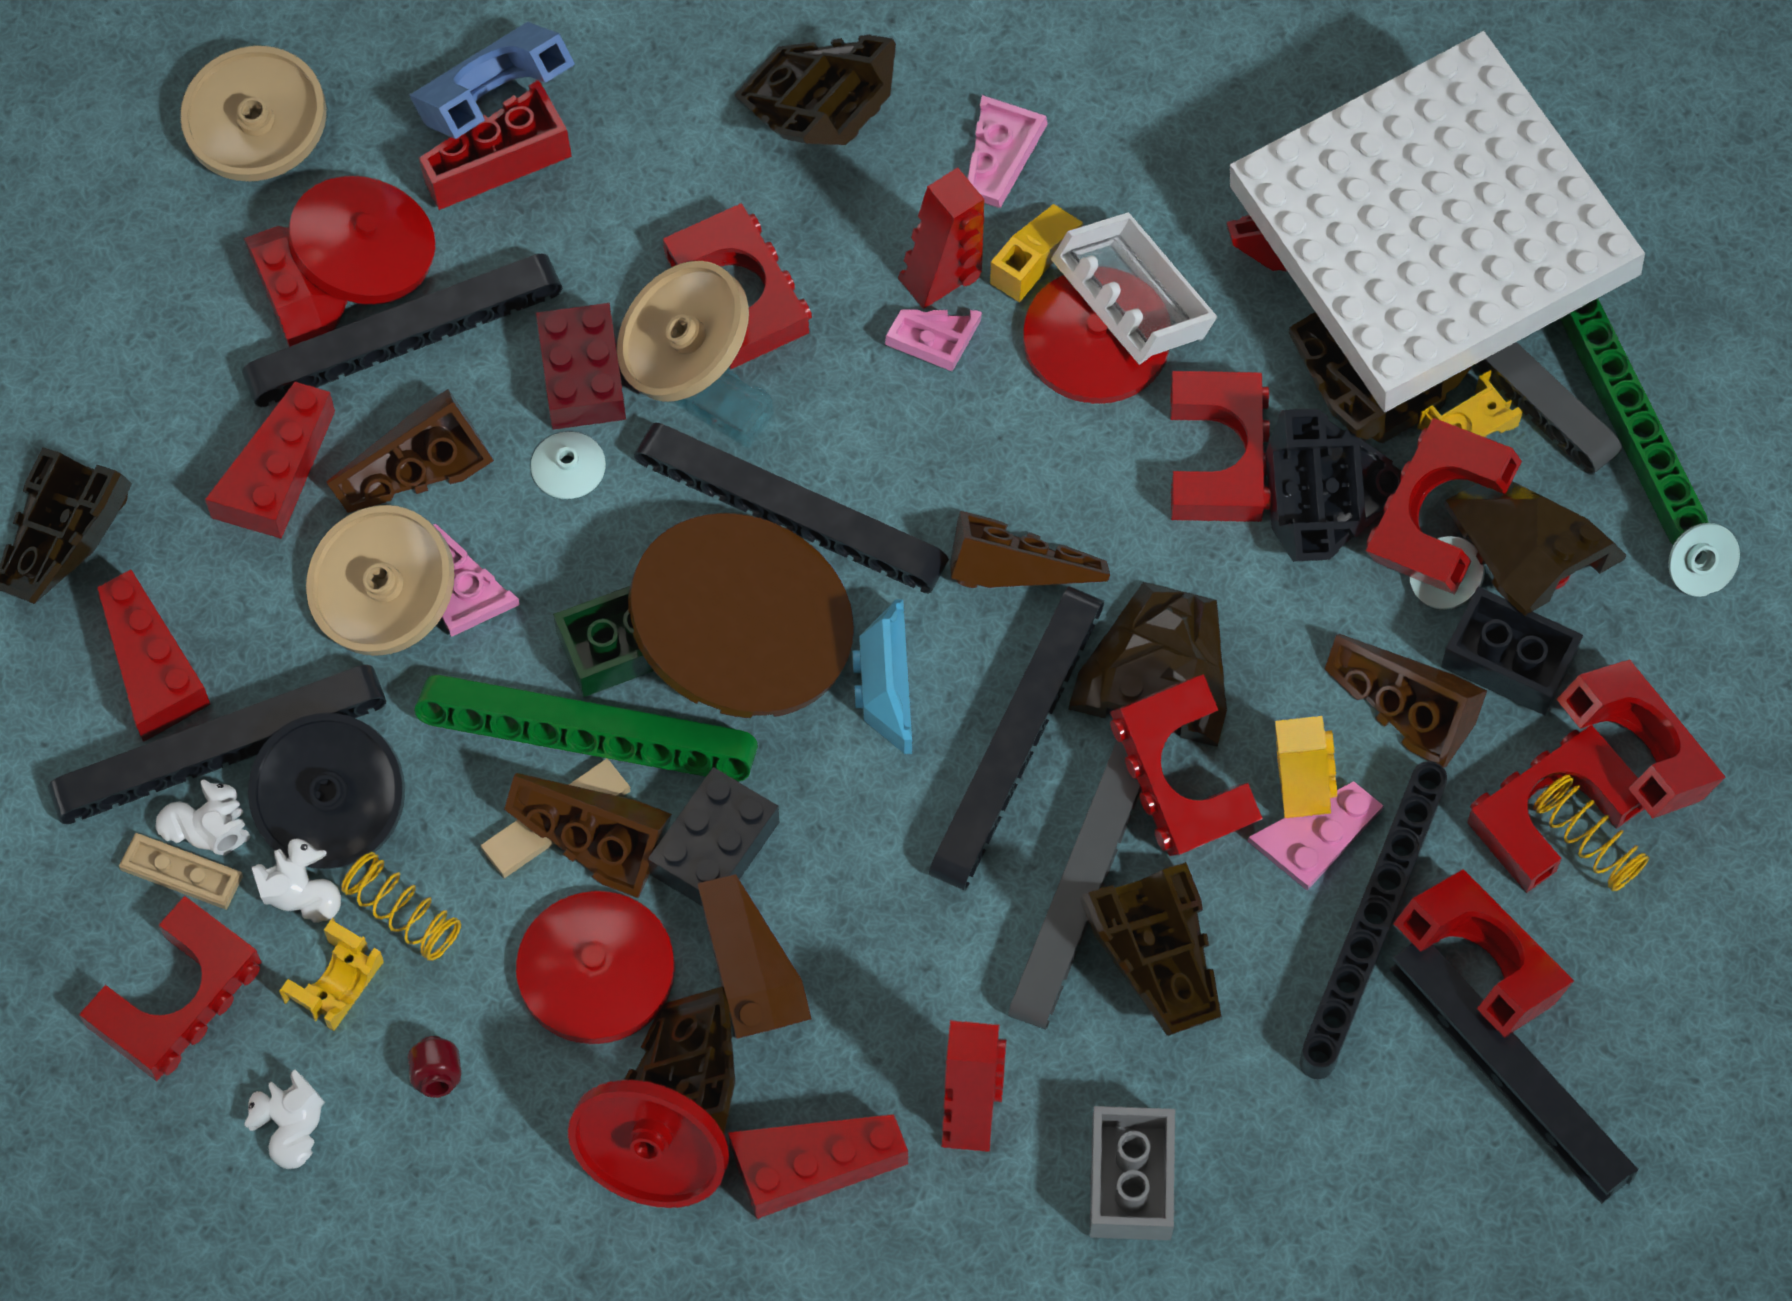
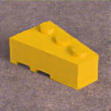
[1275,716,1338,818]

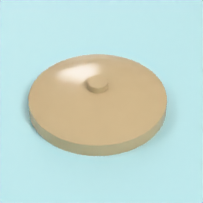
[181,46,326,181]
[617,261,749,402]
[306,505,455,656]

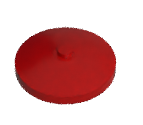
[287,176,435,304]
[1023,268,1170,404]
[516,891,675,1044]
[568,1080,729,1208]

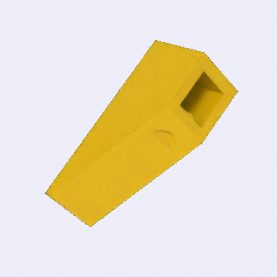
[990,204,1083,303]

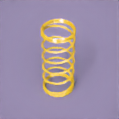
[1533,775,1649,891]
[341,852,461,961]

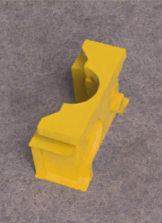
[1417,370,1523,437]
[279,918,384,1031]

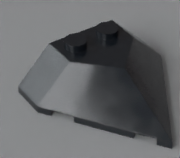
[1265,409,1402,562]

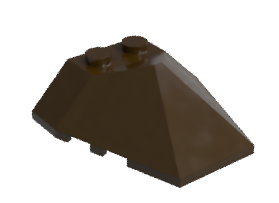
[734,35,896,145]
[0,447,132,604]
[1444,481,1626,616]
[1081,863,1222,1036]
[624,986,736,1134]

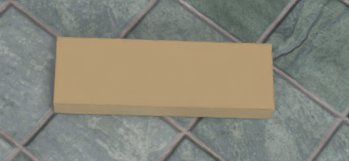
[119,833,243,910]

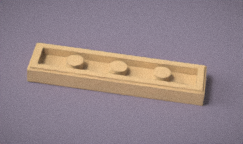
[481,758,631,878]

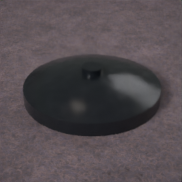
[248,713,405,869]

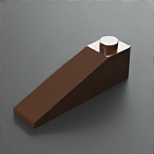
[326,389,494,513]
[950,511,1110,588]
[1325,634,1487,768]
[504,773,672,898]
[697,874,811,1039]

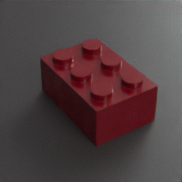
[536,303,626,430]

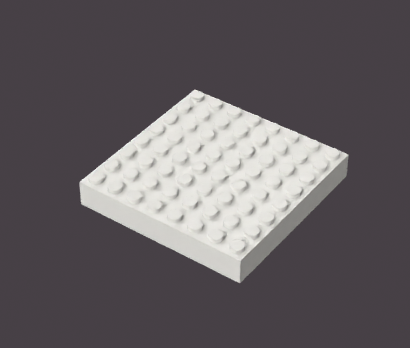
[1230,31,1645,412]

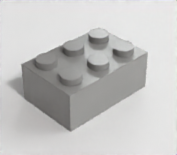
[1090,1106,1175,1241]

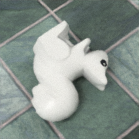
[155,780,251,856]
[252,838,341,923]
[245,1069,325,1169]

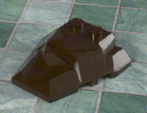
[1289,312,1471,443]
[1068,582,1227,747]

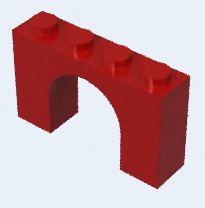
[663,203,812,370]
[1170,371,1271,522]
[1366,418,1522,595]
[1556,659,1726,819]
[1110,674,1263,856]
[1467,725,1644,893]
[1393,869,1574,1037]
[79,896,261,1081]

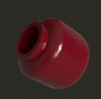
[408,1036,462,1098]

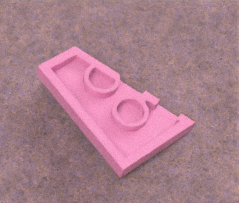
[968,95,1048,208]
[434,524,520,637]
[1248,781,1384,890]

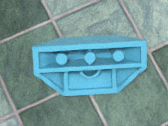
[852,599,912,754]

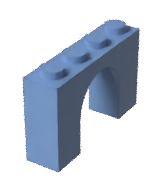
[409,22,575,139]

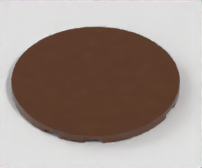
[628,513,854,718]

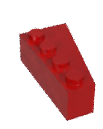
[419,80,572,210]
[898,167,985,309]
[205,382,335,539]
[97,569,211,742]
[942,1020,1007,1152]
[728,1114,908,1219]

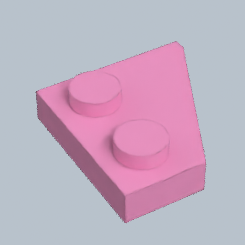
[885,310,982,371]

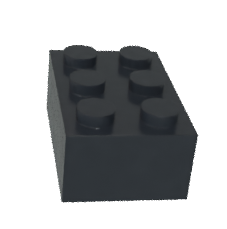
[1441,586,1583,716]
[648,767,780,907]

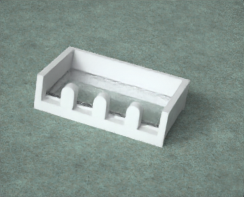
[1051,212,1217,365]

